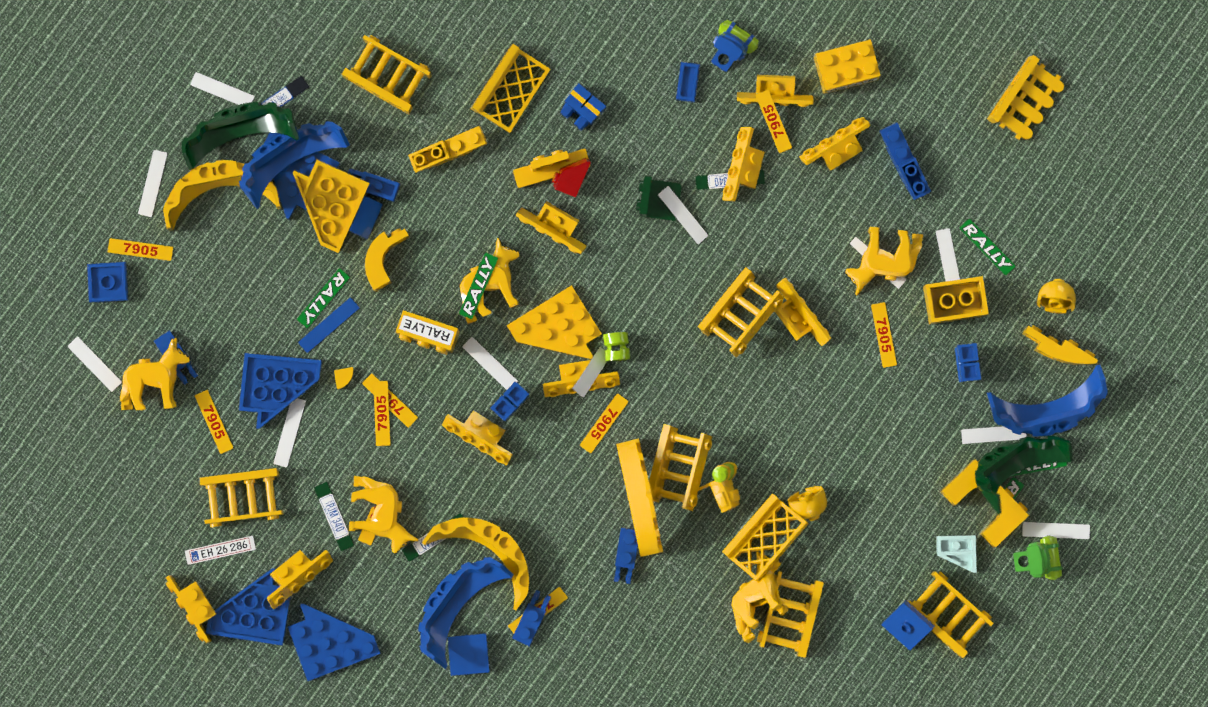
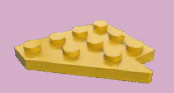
[293,159,370,253]
[507,285,602,360]

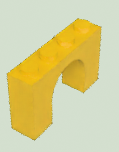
[940,459,1029,548]

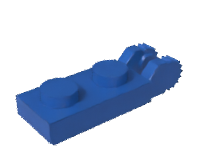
[348,169,401,202]
[154,330,198,385]
[614,528,638,584]
[512,590,551,647]

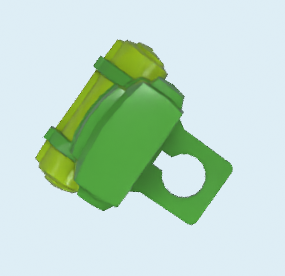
[1013,535,1063,580]

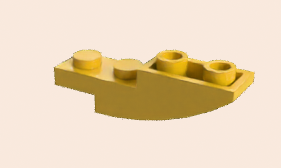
[408,126,487,173]
[1022,325,1098,365]

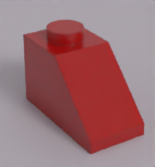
[552,158,591,198]

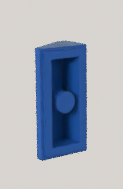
[350,196,383,239]

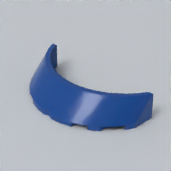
[239,121,350,209]
[987,364,1108,437]
[418,557,514,669]

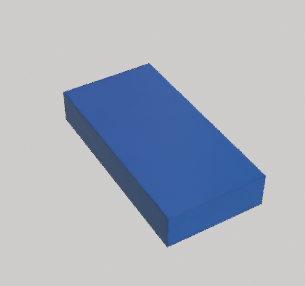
[676,62,700,103]

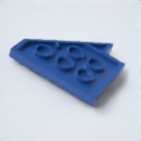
[264,133,340,220]
[239,353,322,429]
[206,568,291,645]
[288,603,381,681]

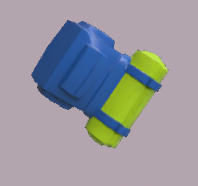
[711,20,759,72]

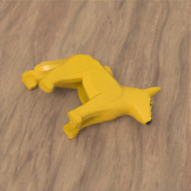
[844,227,923,295]
[460,238,520,324]
[120,338,191,410]
[349,476,419,554]
[731,551,789,643]

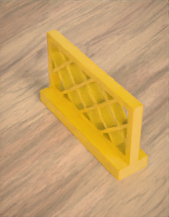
[471,44,550,133]
[722,493,808,582]

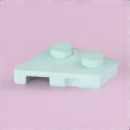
[936,535,977,573]

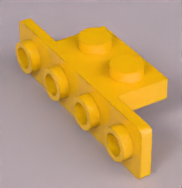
[737,75,814,107]
[799,117,871,171]
[722,127,765,201]
[513,149,591,188]
[516,201,587,254]
[774,278,831,346]
[543,360,620,397]
[442,410,513,465]
[267,550,333,609]
[166,575,216,643]

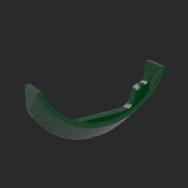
[182,102,299,170]
[975,436,1073,515]

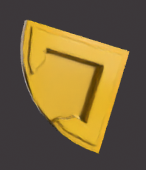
[334,367,354,390]

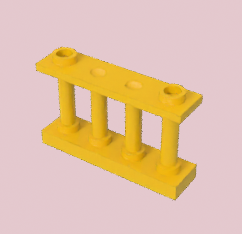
[342,35,432,114]
[698,267,784,358]
[649,424,712,511]
[200,468,284,527]
[757,571,824,658]
[908,572,994,658]

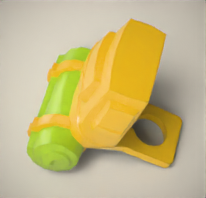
[698,462,741,513]

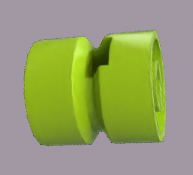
[603,332,630,362]

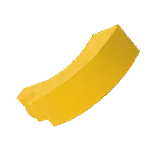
[365,228,410,292]

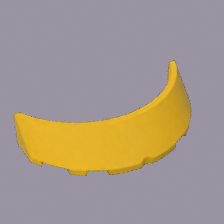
[163,160,282,231]
[616,439,663,557]
[422,518,529,610]

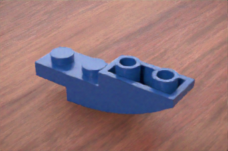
[879,122,931,200]

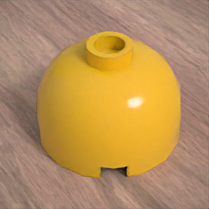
[1037,279,1076,314]
[787,486,827,521]

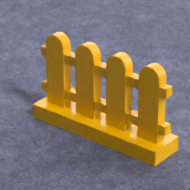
[987,55,1064,140]

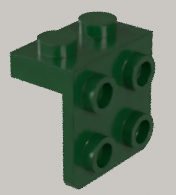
[636,176,681,221]

